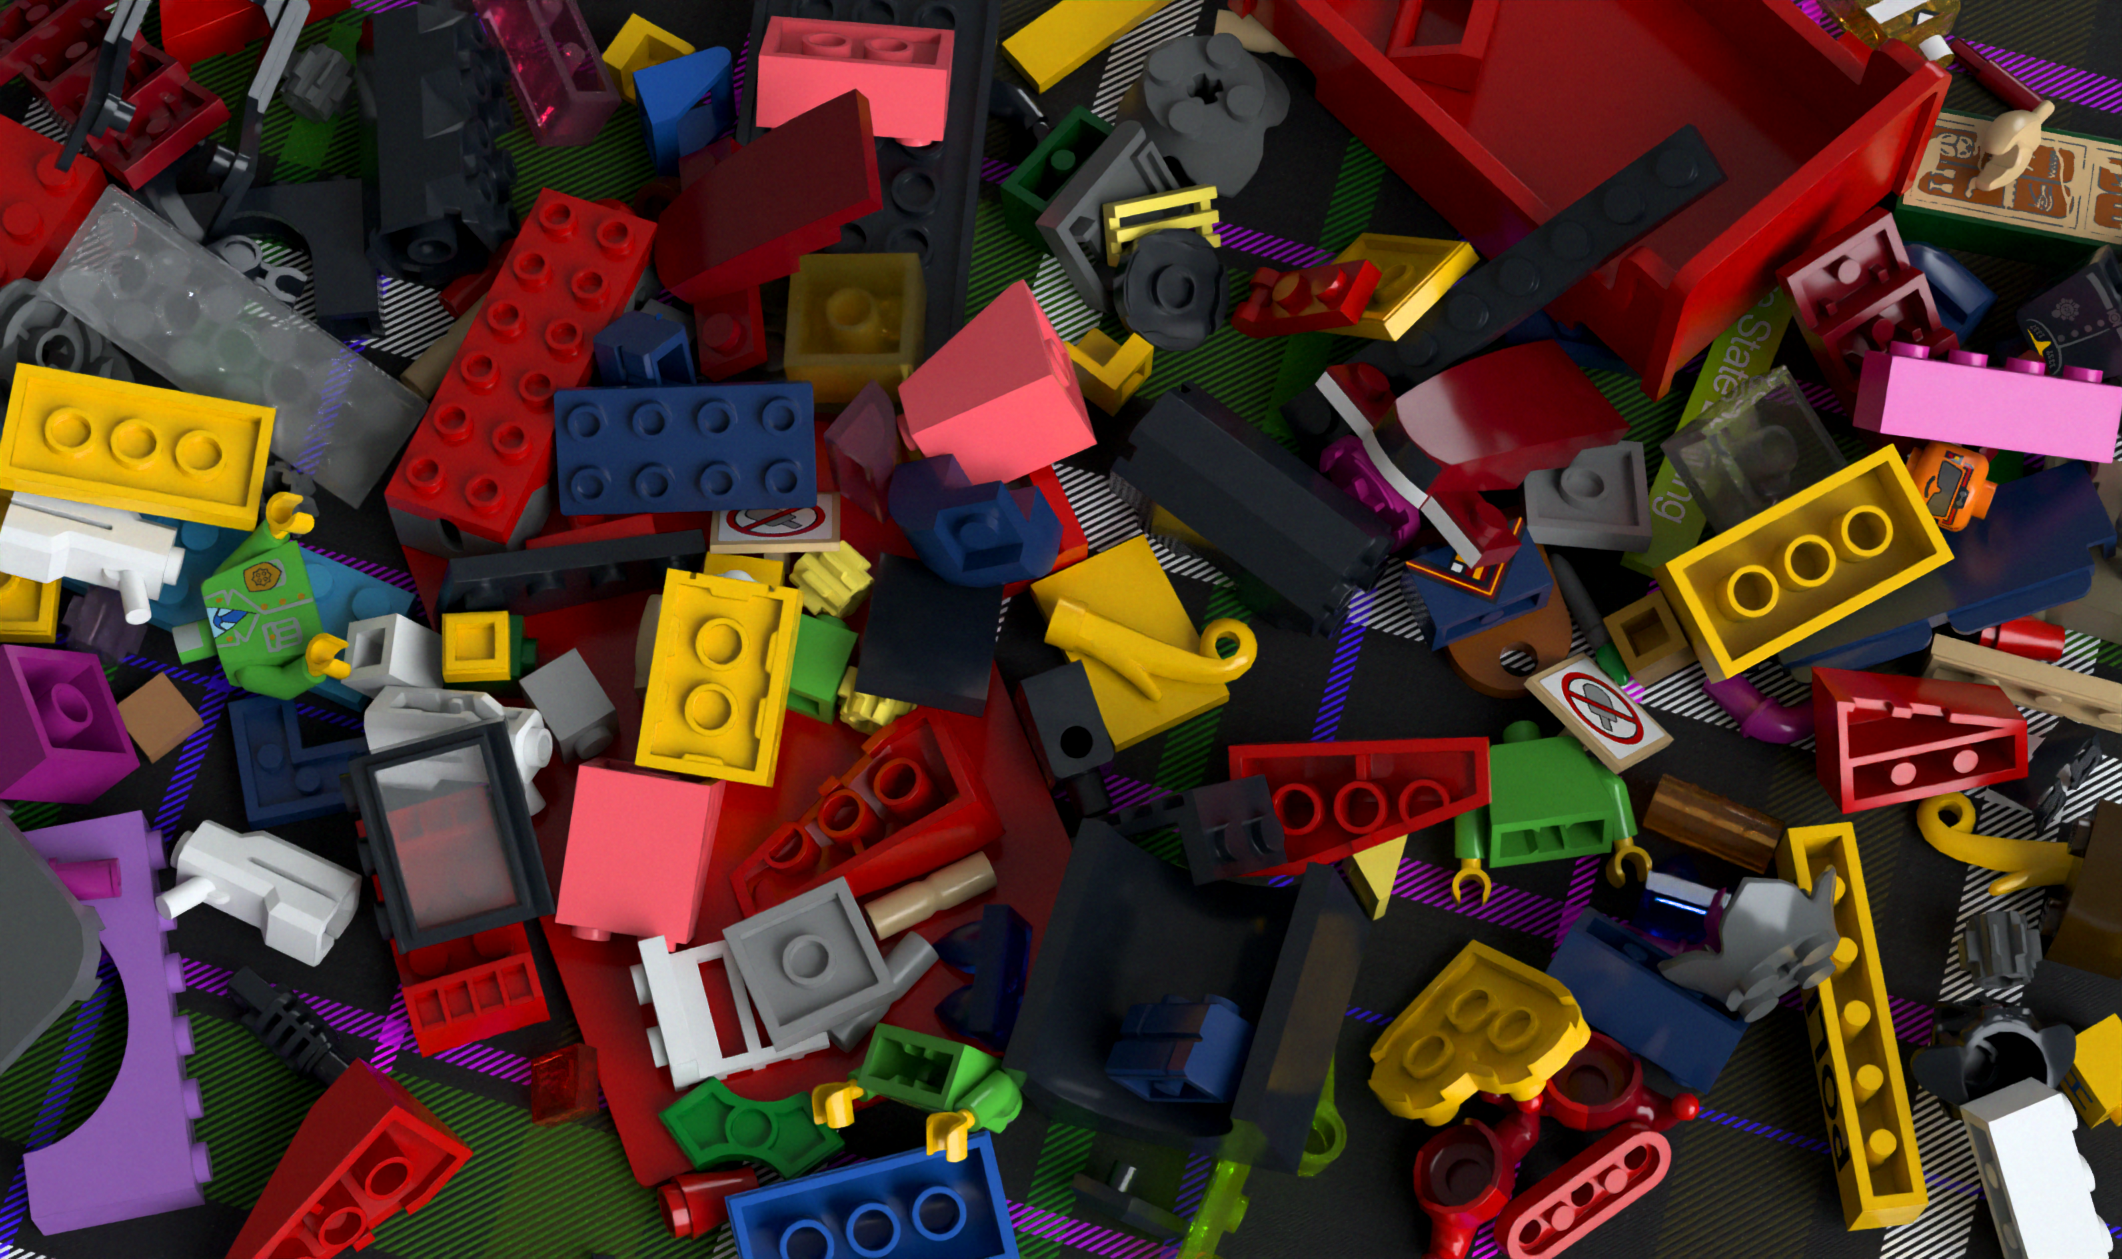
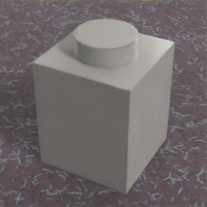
[519,648,620,765]

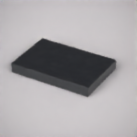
[854,552,1005,717]

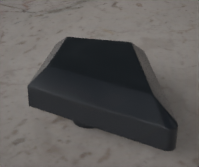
[1071,1160,1192,1240]

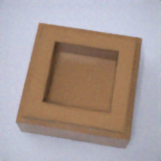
[117,672,204,764]

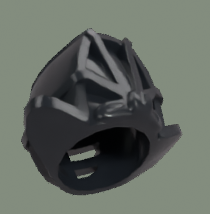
[1910,993,2076,1122]

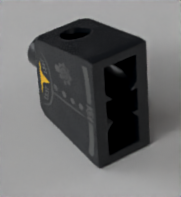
[1995,244,2122,379]
[1012,659,1116,822]

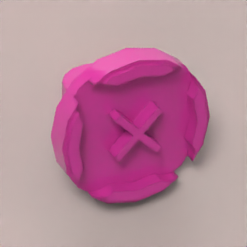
[1319,434,1421,554]

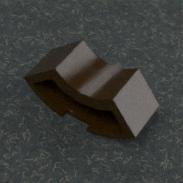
[2039,798,2122,980]

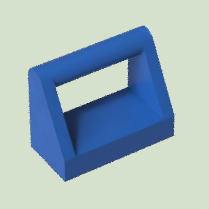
[632,46,737,177]

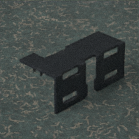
[1988,716,2103,836]

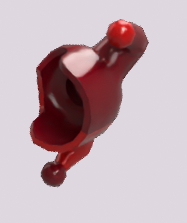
[1478,1030,1700,1133]
[1413,1093,1544,1259]

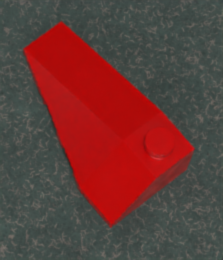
[729,706,1006,919]
[1228,736,1492,877]

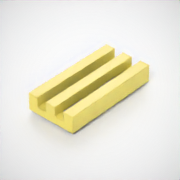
[1103,184,1221,267]

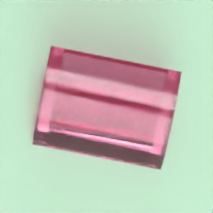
[823,379,903,524]

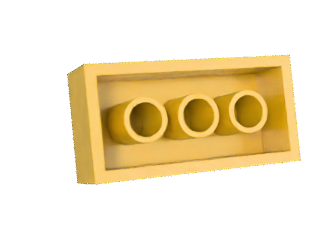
[1651,443,1954,684]

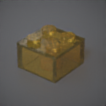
[784,253,927,403]

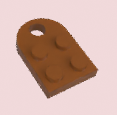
[1407,505,1572,699]

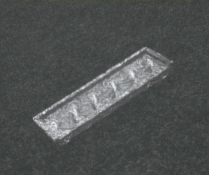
[37,184,430,509]

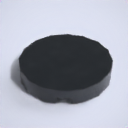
[1113,228,1230,351]

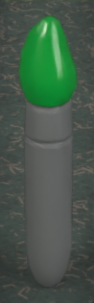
[1548,553,1631,686]

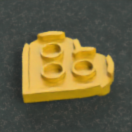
[1368,939,1591,1126]

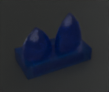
[1631,853,1740,945]
[931,904,1033,1052]

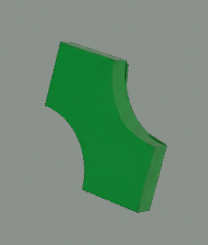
[658,1076,846,1181]

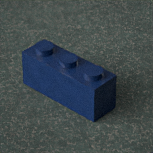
[1545,905,1751,1095]

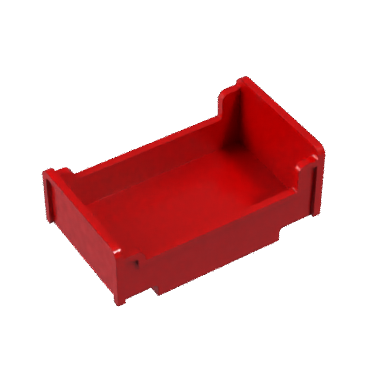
[1228,0,1952,403]

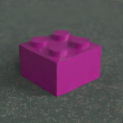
[0,644,140,805]

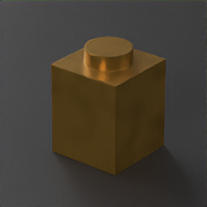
[1603,589,1698,688]

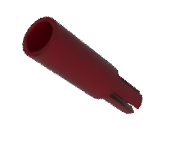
[1947,38,2046,112]

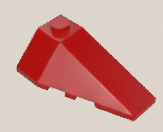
[225,1057,474,1259]

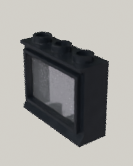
[339,714,556,955]

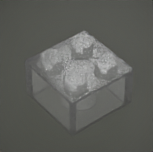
[1660,364,1848,535]

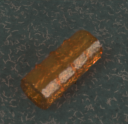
[1642,773,1785,875]

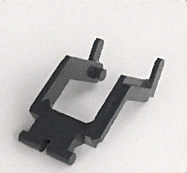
[54,0,311,241]

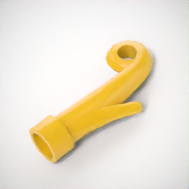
[1044,594,1257,702]
[1917,791,2074,896]

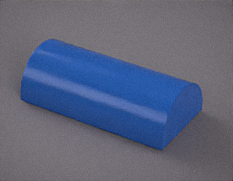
[724,1130,1020,1259]

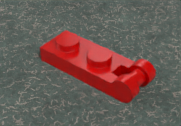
[1230,259,1383,339]

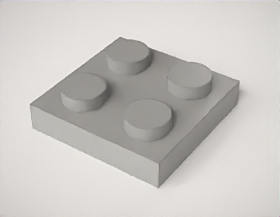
[1518,440,1653,553]
[722,876,899,1053]

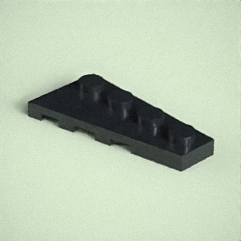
[432,529,707,635]

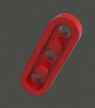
[1493,1121,1671,1259]

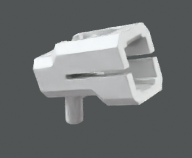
[0,491,186,625]
[364,685,553,816]
[155,820,362,967]

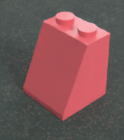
[896,279,1097,485]
[555,756,726,952]

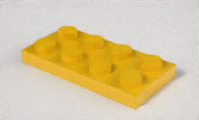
[0,362,276,532]

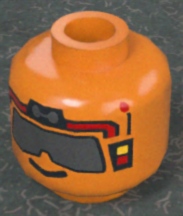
[1906,440,1998,532]

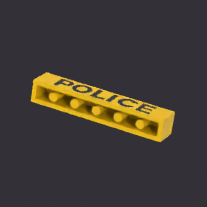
[1774,822,1929,1231]

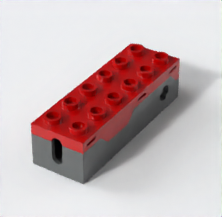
[384,187,664,560]

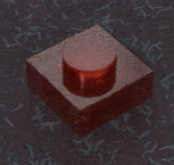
[531,1043,599,1128]

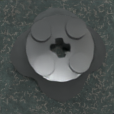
[1114,33,1290,198]
[0,268,135,426]
[1657,864,1840,1022]

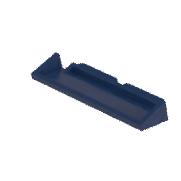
[1746,459,2117,686]

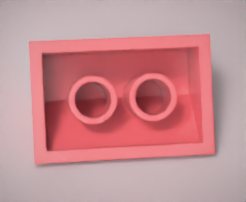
[756,16,955,147]

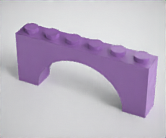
[22,810,213,1236]

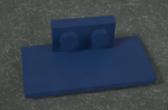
[554,380,817,516]

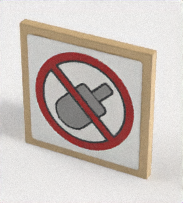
[710,492,841,574]
[1523,651,1674,775]

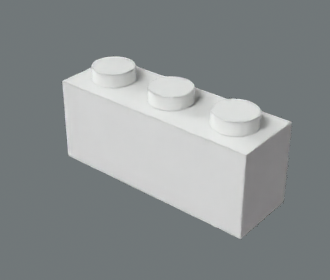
[1959,1077,2113,1259]

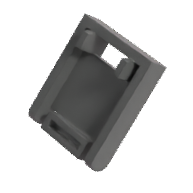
[1035,120,1192,314]

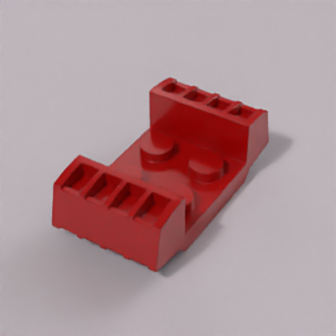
[355,785,551,1058]

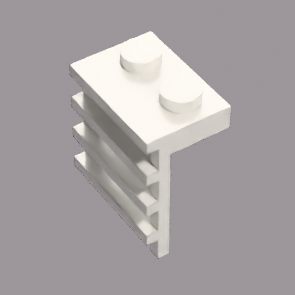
[630,935,830,1092]

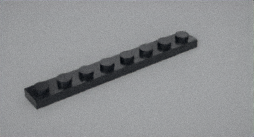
[1278,123,1729,461]

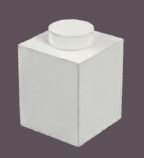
[341,613,443,699]

